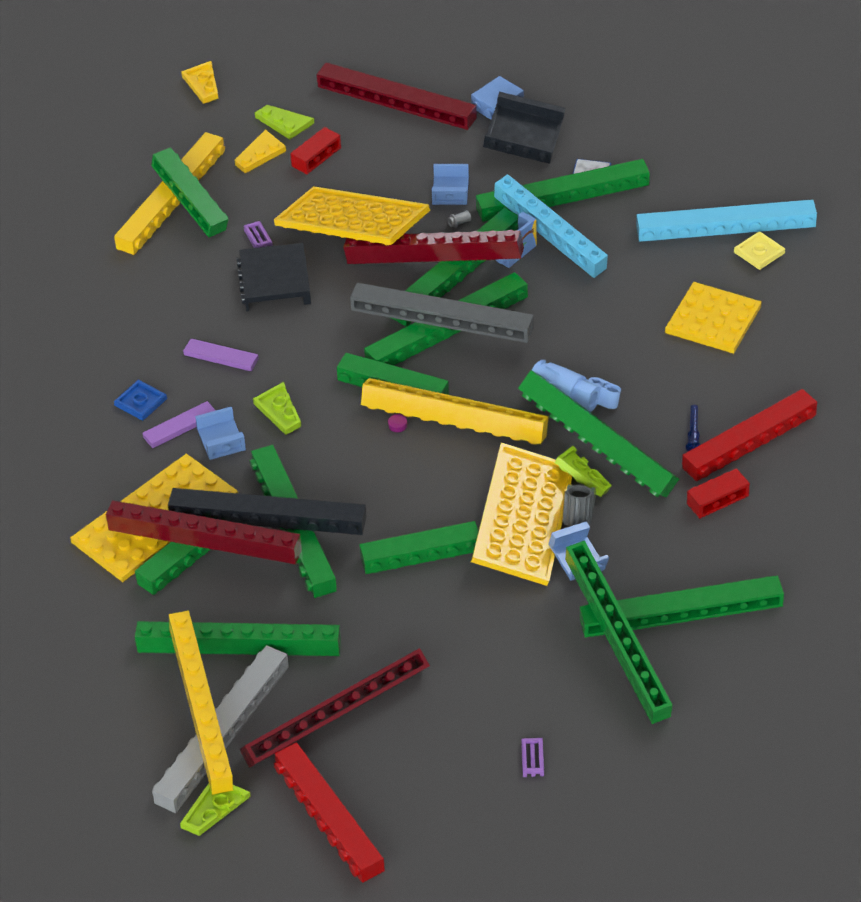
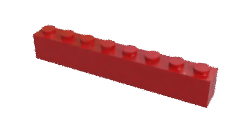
[682,389,817,482]
[274,742,385,883]

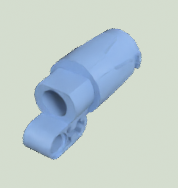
[532,360,621,412]

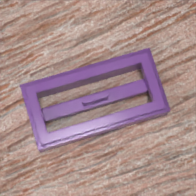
[244,221,273,248]
[521,738,544,777]

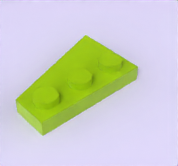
[255,105,314,140]
[253,382,301,435]
[554,446,612,497]
[180,783,251,836]

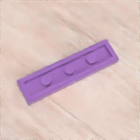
[183,339,259,371]
[142,401,216,448]

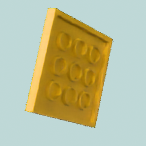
[665,282,761,354]

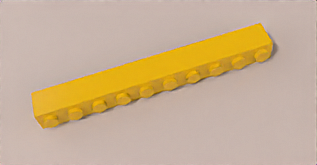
[114,132,225,255]
[361,378,549,444]
[169,610,233,795]

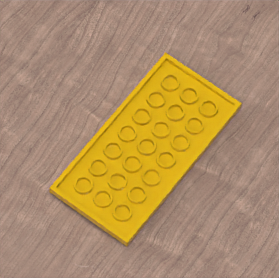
[274,186,430,245]
[471,443,572,586]
[70,453,238,582]

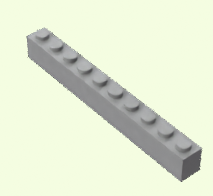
[152,645,289,813]

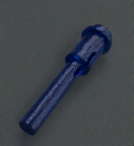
[686,405,700,451]

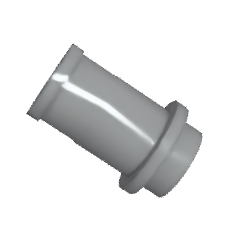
[447,210,471,228]

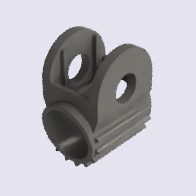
[562,484,596,526]

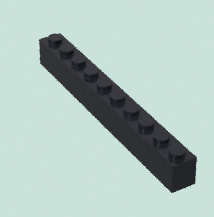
[168,488,367,535]

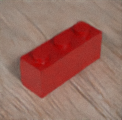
[290,127,341,174]
[687,468,750,519]

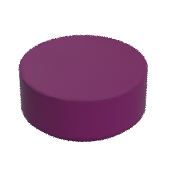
[388,414,407,432]

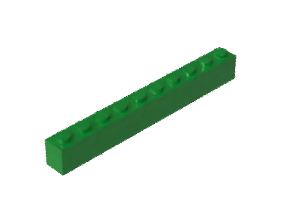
[476,159,650,222]
[392,208,518,327]
[364,272,528,366]
[518,370,679,498]
[249,445,337,598]
[565,540,672,724]
[580,575,784,638]
[135,621,341,656]

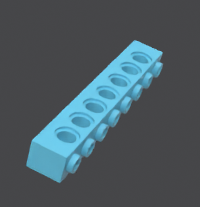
[494,174,608,278]

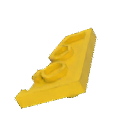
[181,61,218,104]
[234,129,286,173]

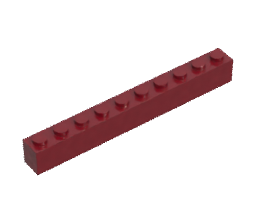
[317,62,477,130]
[343,230,524,264]
[106,500,302,565]
[239,648,430,768]

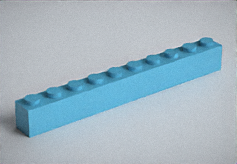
[636,200,817,242]

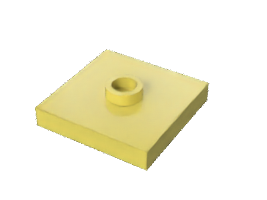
[734,231,785,270]

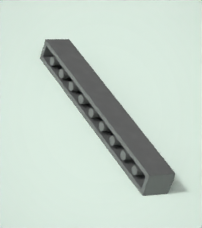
[350,283,534,343]

